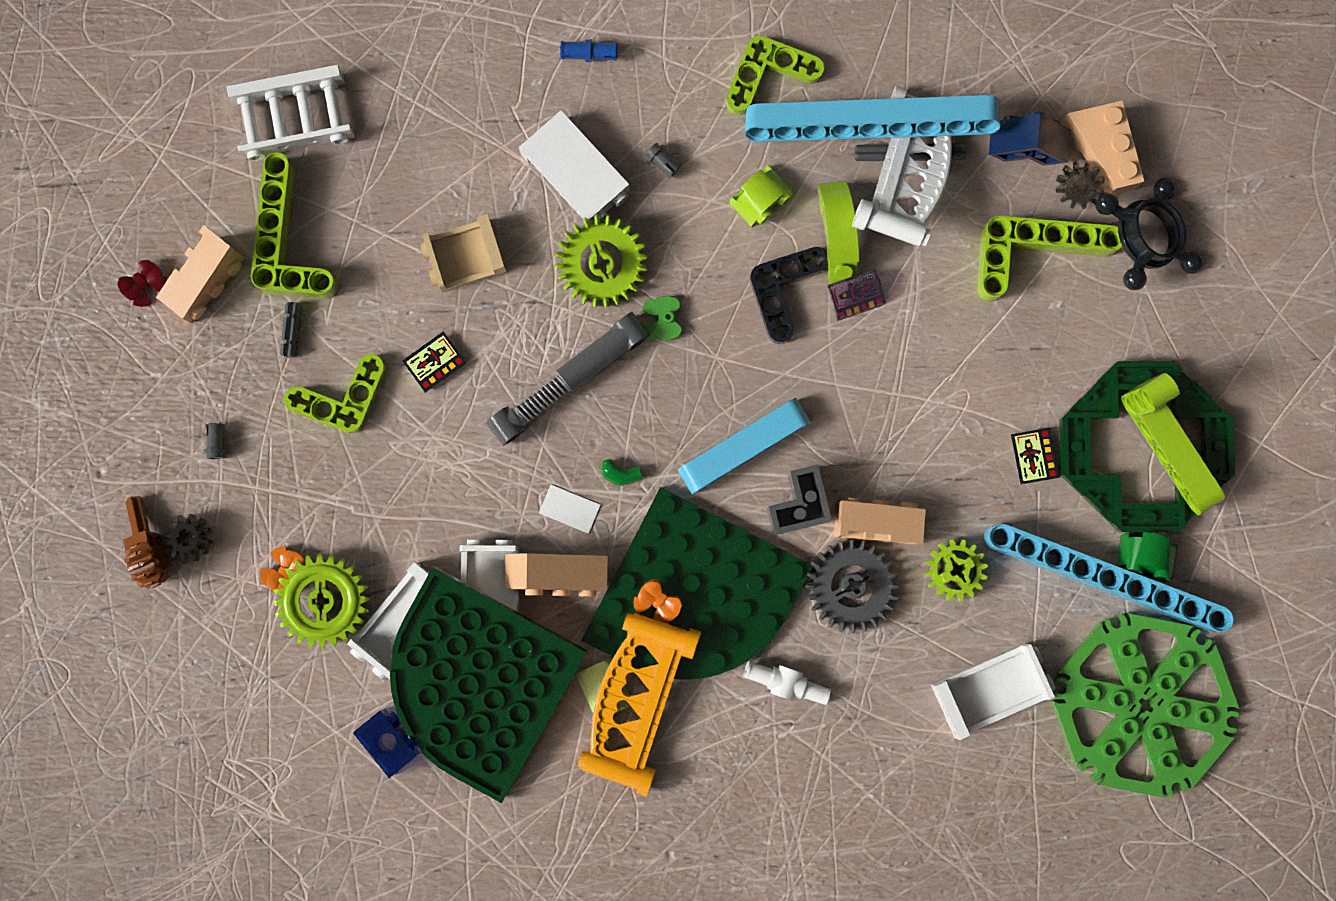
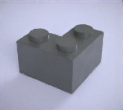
[766,465,832,536]

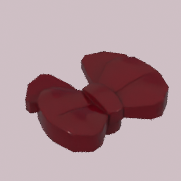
[117,260,167,307]

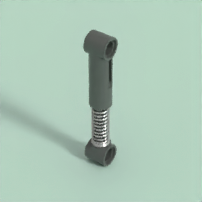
[486,312,650,446]

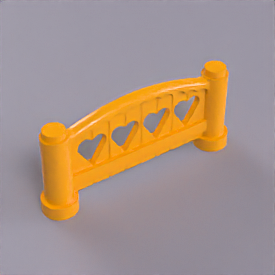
[577,613,701,797]

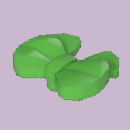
[642,296,682,341]

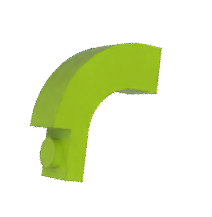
[818,181,859,284]

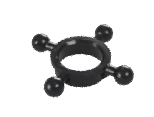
[1095,178,1204,291]

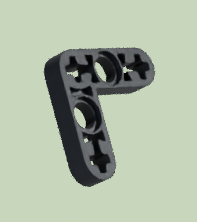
[750,247,828,344]

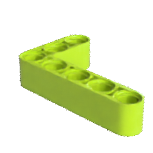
[251,152,339,299]
[977,216,1122,302]
[1121,373,1225,515]

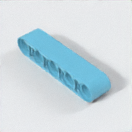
[677,398,811,494]

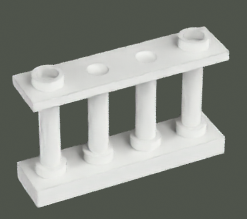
[226,65,355,161]

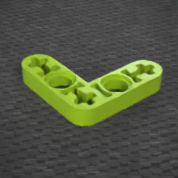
[726,36,824,115]
[284,354,386,434]

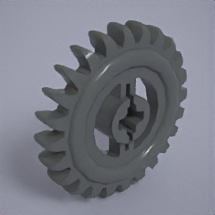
[805,539,900,634]

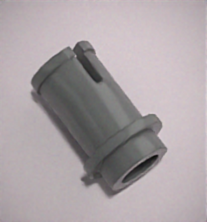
[645,142,681,179]
[203,423,227,460]

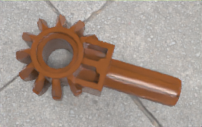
[123,496,172,589]

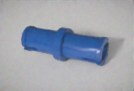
[560,39,618,62]

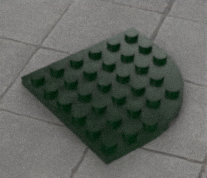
[581,487,813,680]
[390,566,587,803]

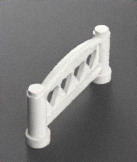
[852,86,952,246]

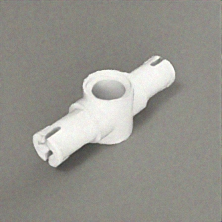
[743,661,831,705]

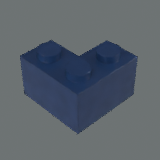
[989,112,1071,166]

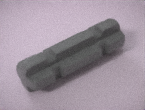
[280,302,302,358]

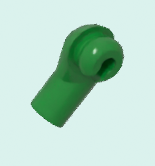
[601,459,643,486]

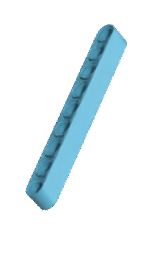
[745,95,1000,142]
[983,524,1234,632]

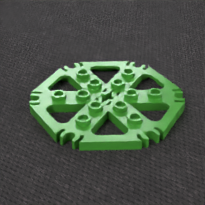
[1052,613,1240,798]

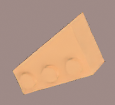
[1060,101,1144,195]
[156,225,245,323]
[834,497,926,545]
[504,553,608,596]

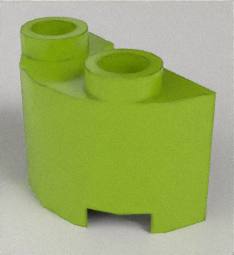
[729,165,793,227]

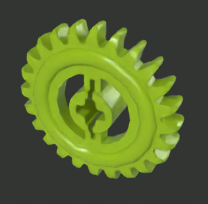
[555,214,648,308]
[273,553,370,649]

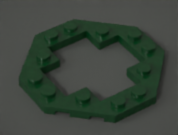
[1059,361,1235,533]

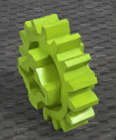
[924,539,988,601]

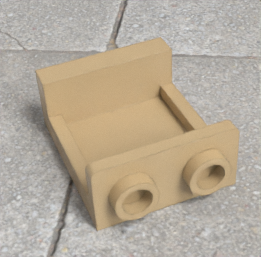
[420,213,507,293]

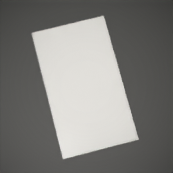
[539,485,600,534]

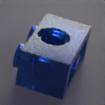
[353,708,421,778]

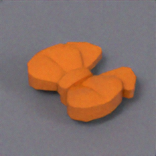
[260,546,306,592]
[634,579,683,624]

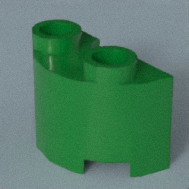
[1116,532,1178,582]

